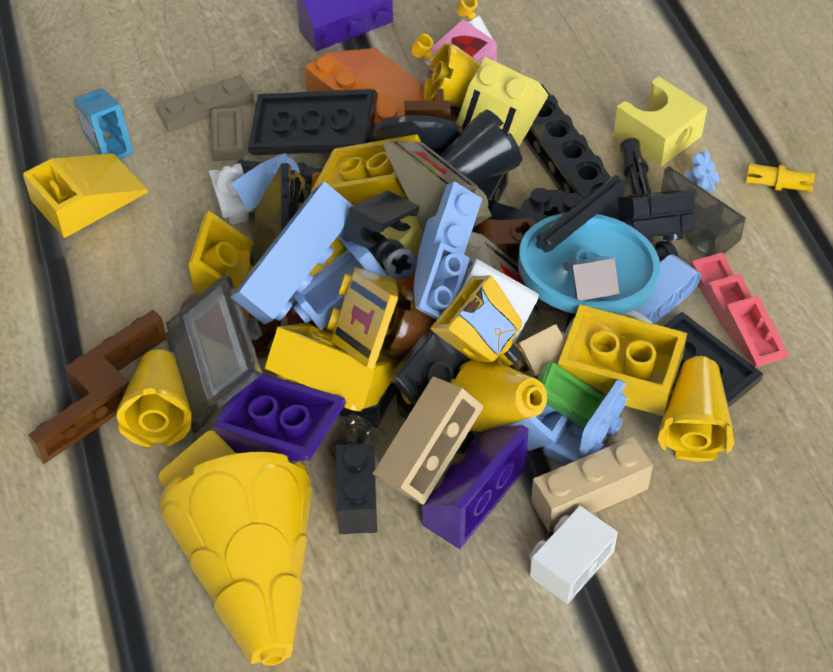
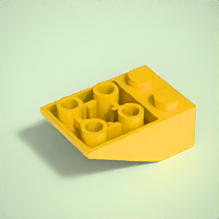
[22,153,148,238]

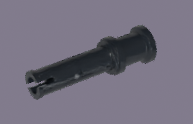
[366,232,417,280]

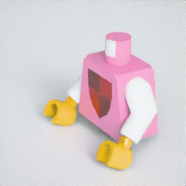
[411,0,503,75]

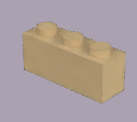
[373,376,484,505]
[531,436,653,533]

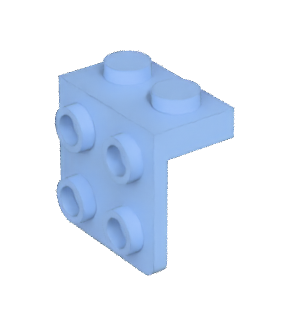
[543,379,628,465]

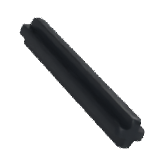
[535,175,627,253]

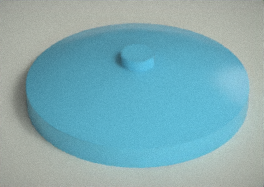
[518,213,660,315]

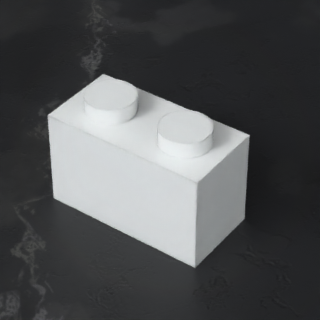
[529,506,618,604]

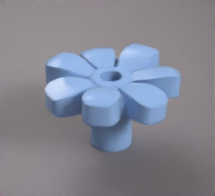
[684,151,719,192]

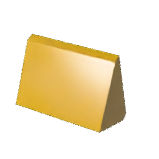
[189,210,254,294]

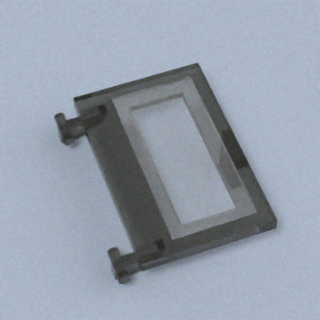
[165,274,262,433]

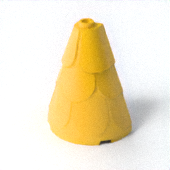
[159,452,313,666]

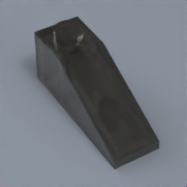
[660,166,746,256]

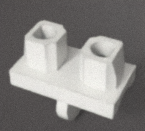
[209,164,255,225]

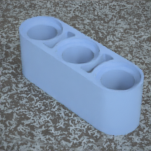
[635,254,701,324]

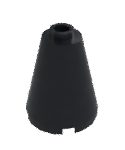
[439,109,523,184]

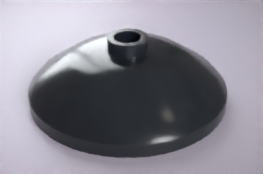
[368,115,463,155]

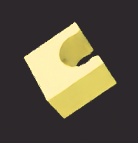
[613,76,707,167]

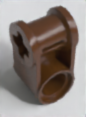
[475,218,537,263]

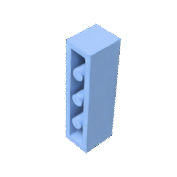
[231,181,353,325]

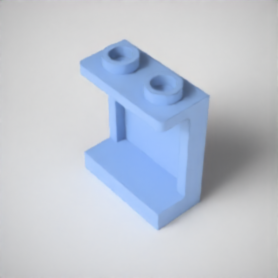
[289,236,388,330]

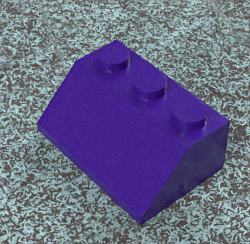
[297,0,393,52]
[421,425,529,549]

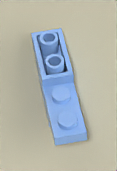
[414,181,482,320]

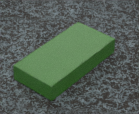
[537,360,605,429]

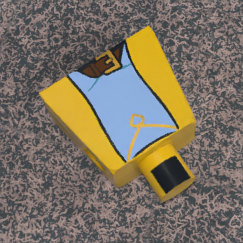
[430,275,522,366]

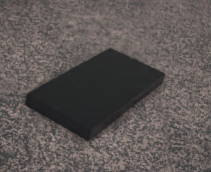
[248,89,378,155]

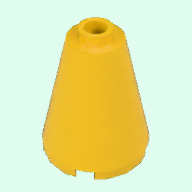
[423,43,481,107]
[116,349,192,448]
[658,356,735,462]
[451,360,547,432]

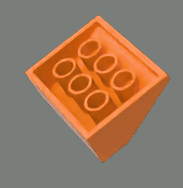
[304,48,456,126]

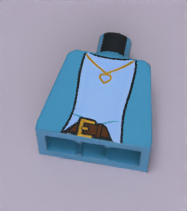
[74,88,134,159]

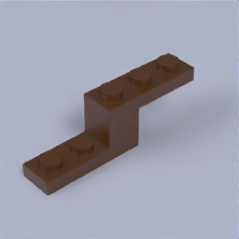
[28,310,167,464]

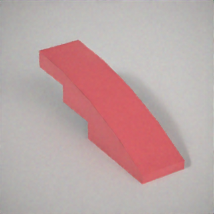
[690,252,789,368]

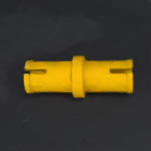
[746,163,815,193]

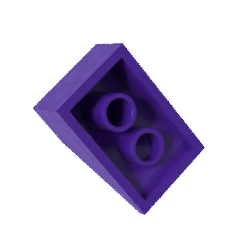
[213,370,347,461]

